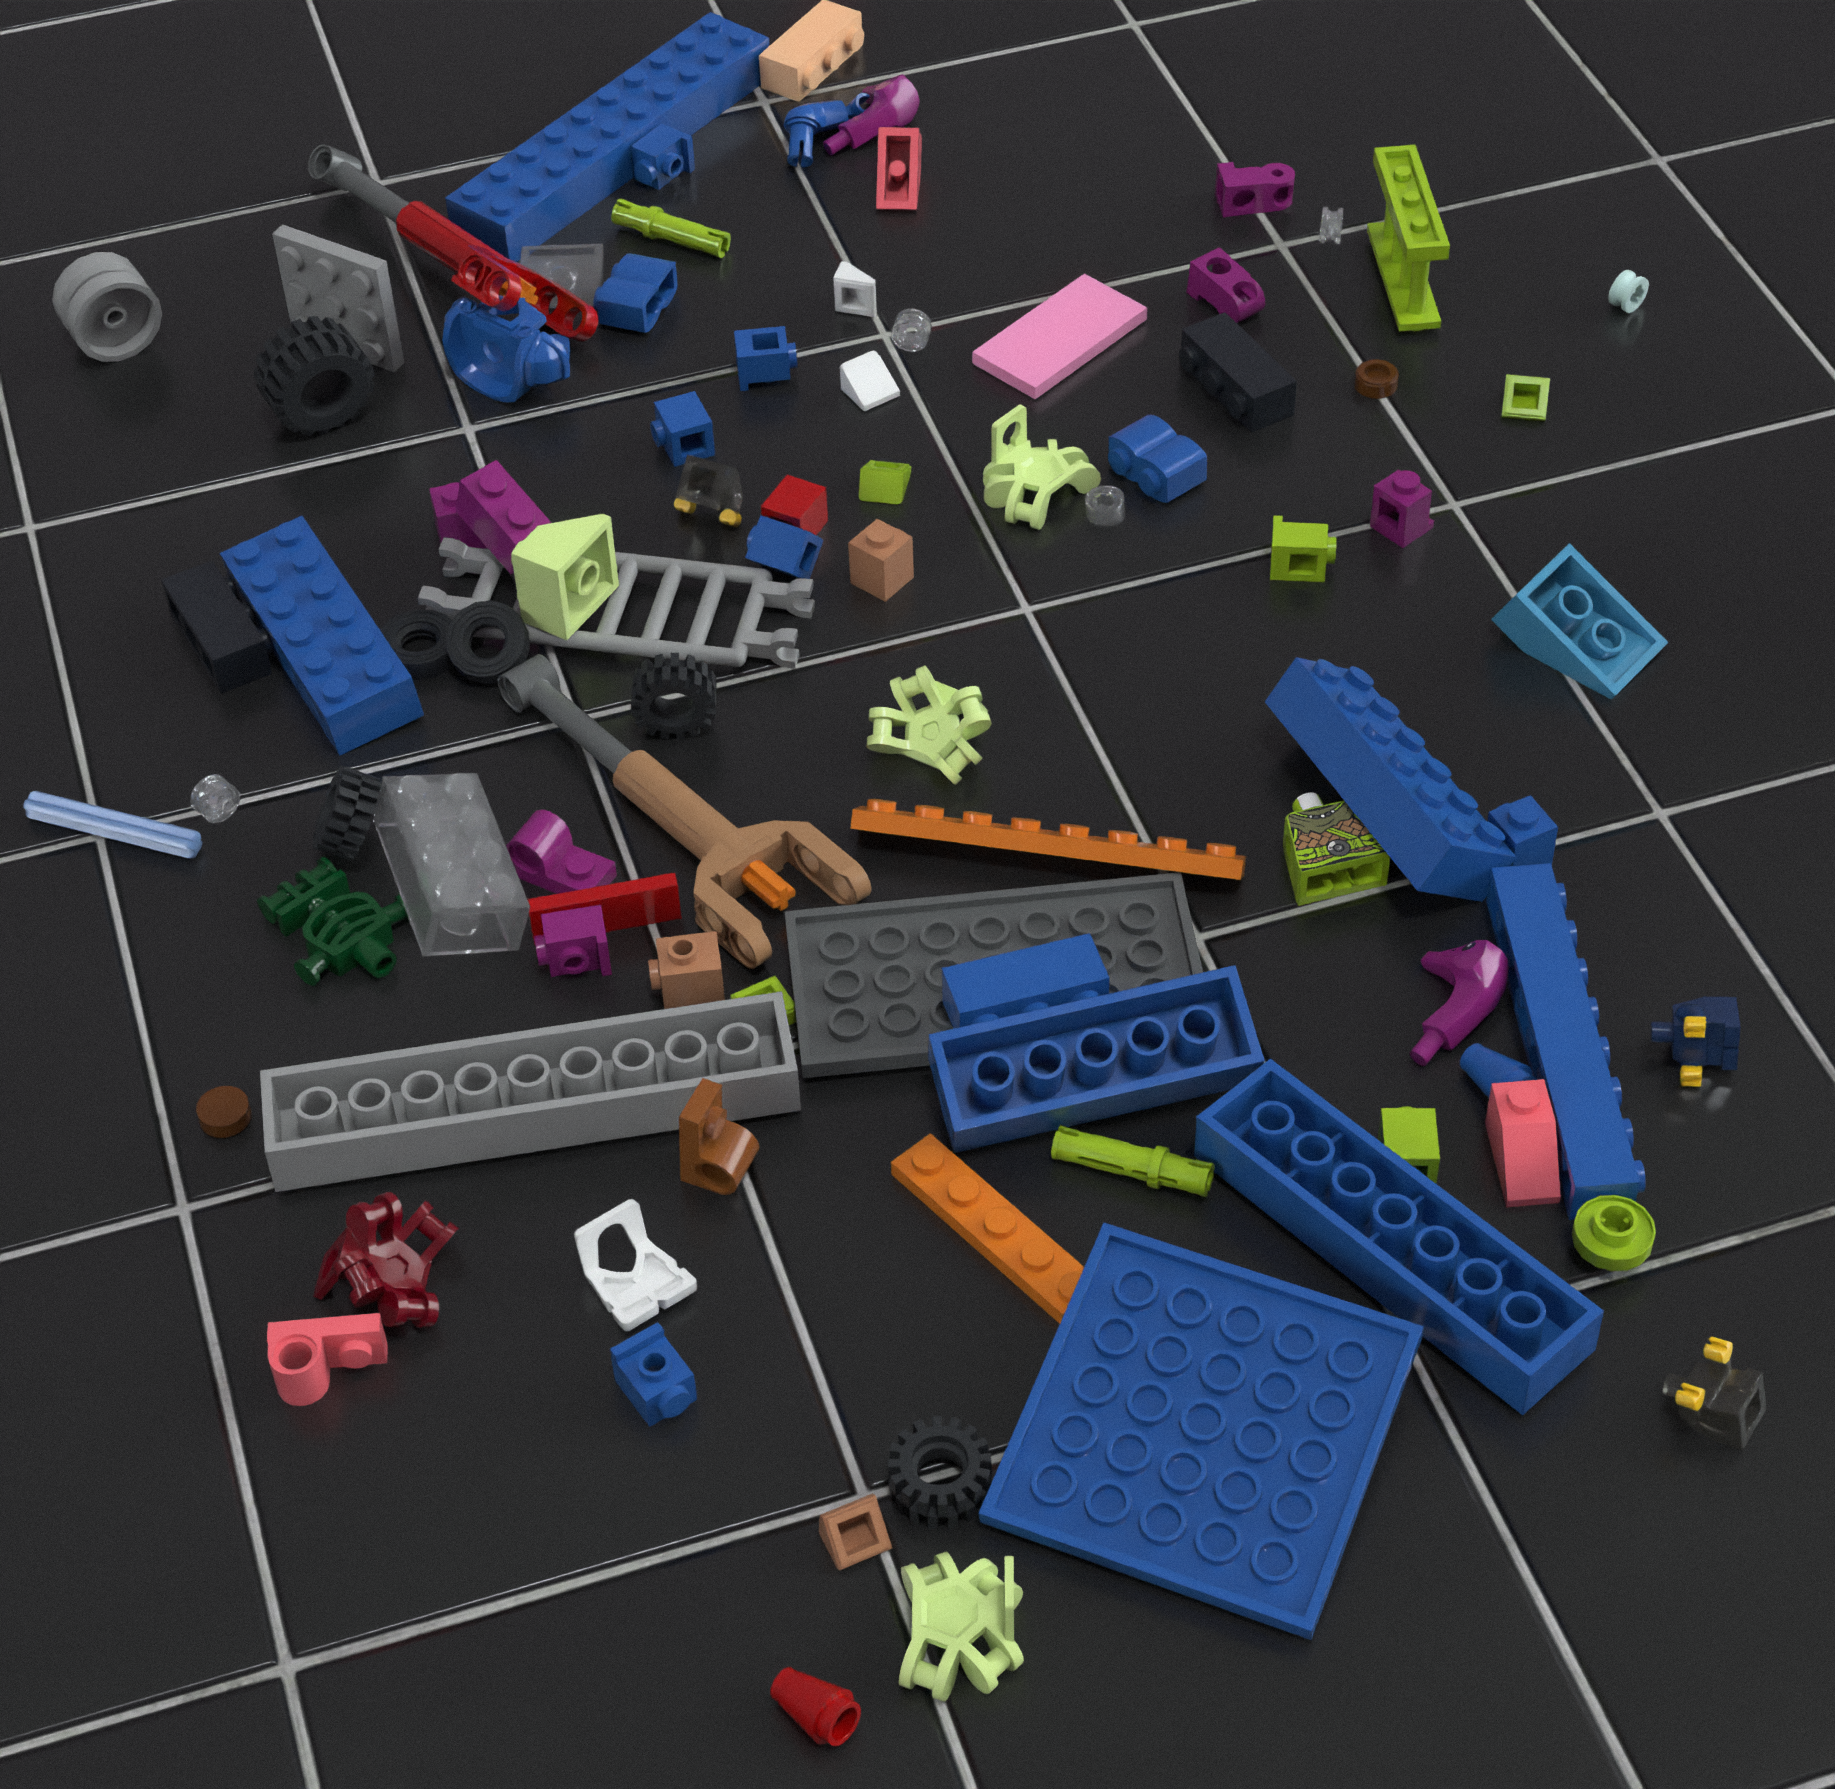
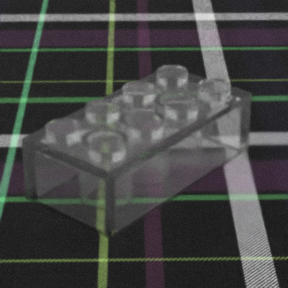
[373,773,530,956]

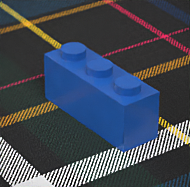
[942,933,1110,1029]

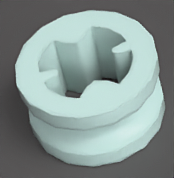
[1608,269,1649,313]

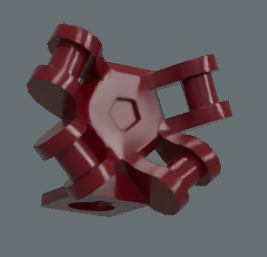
[313,1192,459,1328]

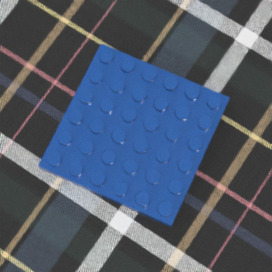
[979,1223,1424,1640]

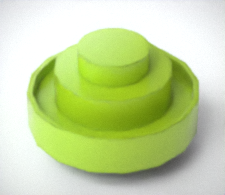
[1572,1195,1656,1271]

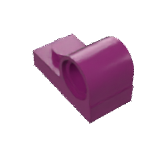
[505,810,617,894]

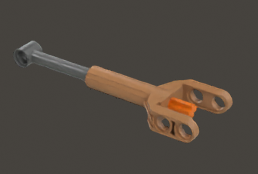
[497,654,872,969]

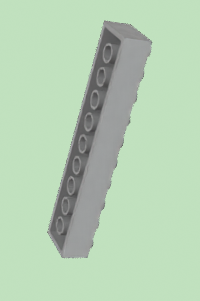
[260,991,801,1192]

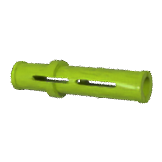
[611,198,731,258]
[1051,1125,1215,1197]

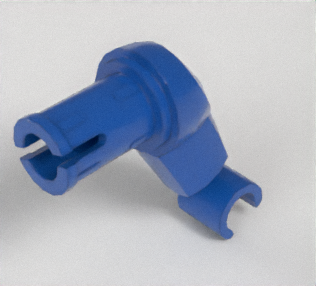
[784,93,870,167]

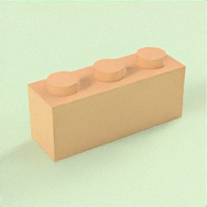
[759,0,864,102]

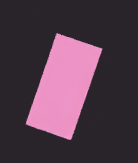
[972,274,1147,399]

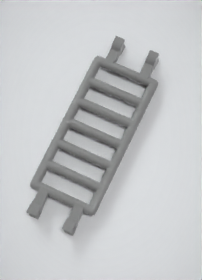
[418,538,815,668]

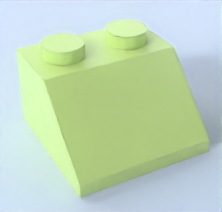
[511,514,619,640]

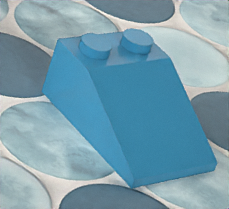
[1491,543,1668,699]

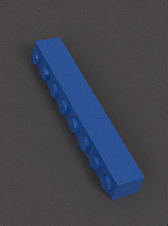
[1486,863,1646,1220]

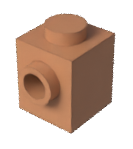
[848,519,914,602]
[648,931,725,1009]

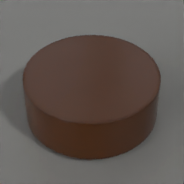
[1354,359,1399,399]
[196,1086,252,1138]

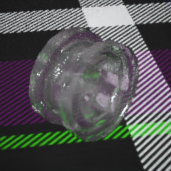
[1320,206,1344,245]
[891,308,932,352]
[1085,485,1126,527]
[190,774,240,824]

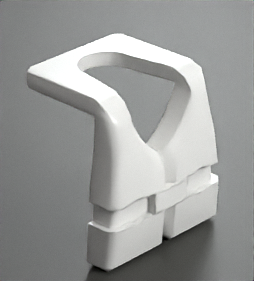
[574,1199,697,1331]

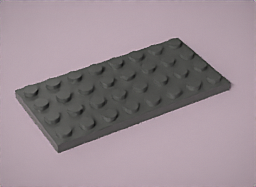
[784,872,1203,1078]

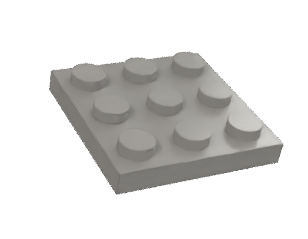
[272,224,404,372]

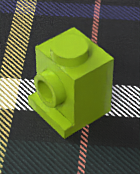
[1270,516,1336,582]

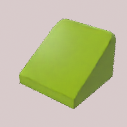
[1502,374,1550,421]
[859,460,912,504]

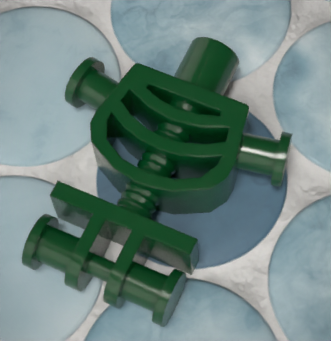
[257,857,413,986]

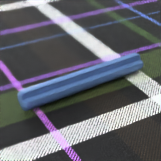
[23,791,203,859]

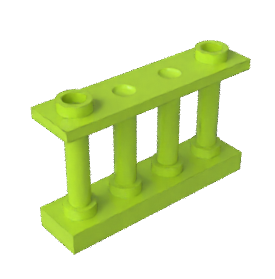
[1367,145,1450,331]

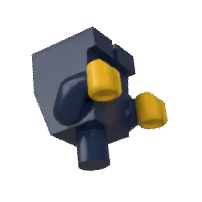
[1650,997,1741,1087]

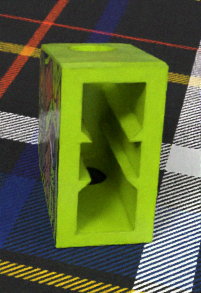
[1283,793,1390,906]

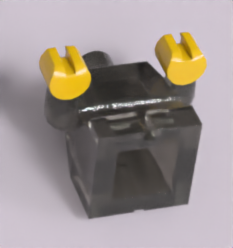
[674,454,743,528]
[1663,1336,1766,1450]

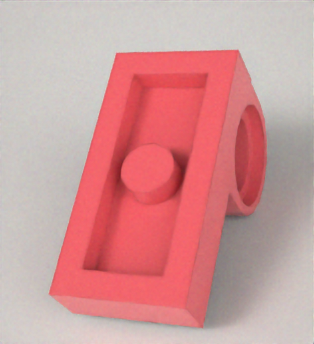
[267,1313,388,1406]

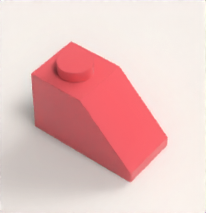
[876,127,922,211]
[1485,1079,1561,1207]

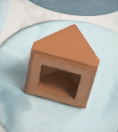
[819,1493,892,1570]

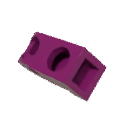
[1215,162,1295,217]
[1186,247,1265,323]

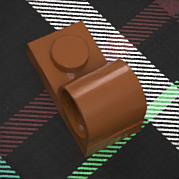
[679,1078,760,1195]

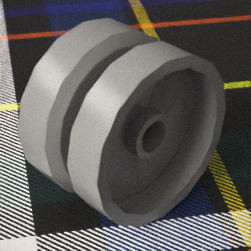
[52,252,162,362]

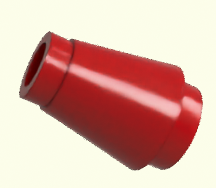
[770,1667,861,1746]

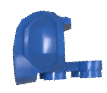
[442,295,570,402]

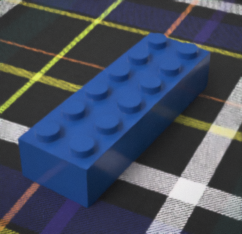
[220,516,424,756]
[1265,657,1516,902]
[928,965,1265,1153]

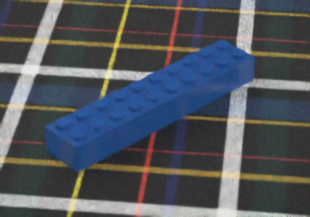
[445,12,769,262]

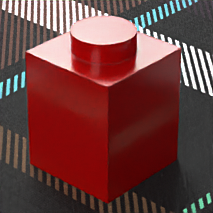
[761,475,828,535]

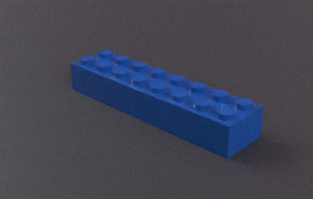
[1194,1059,1604,1415]

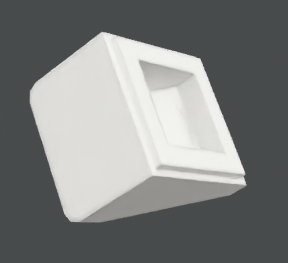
[833,261,877,317]
[840,350,900,411]

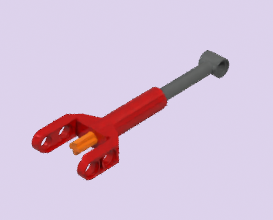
[308,144,598,342]

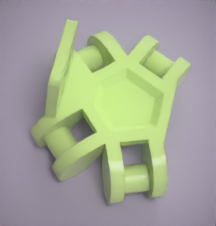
[983,404,1101,530]
[866,665,992,785]
[899,1552,1024,1702]

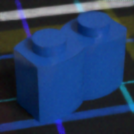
[593,253,678,333]
[1108,415,1207,503]

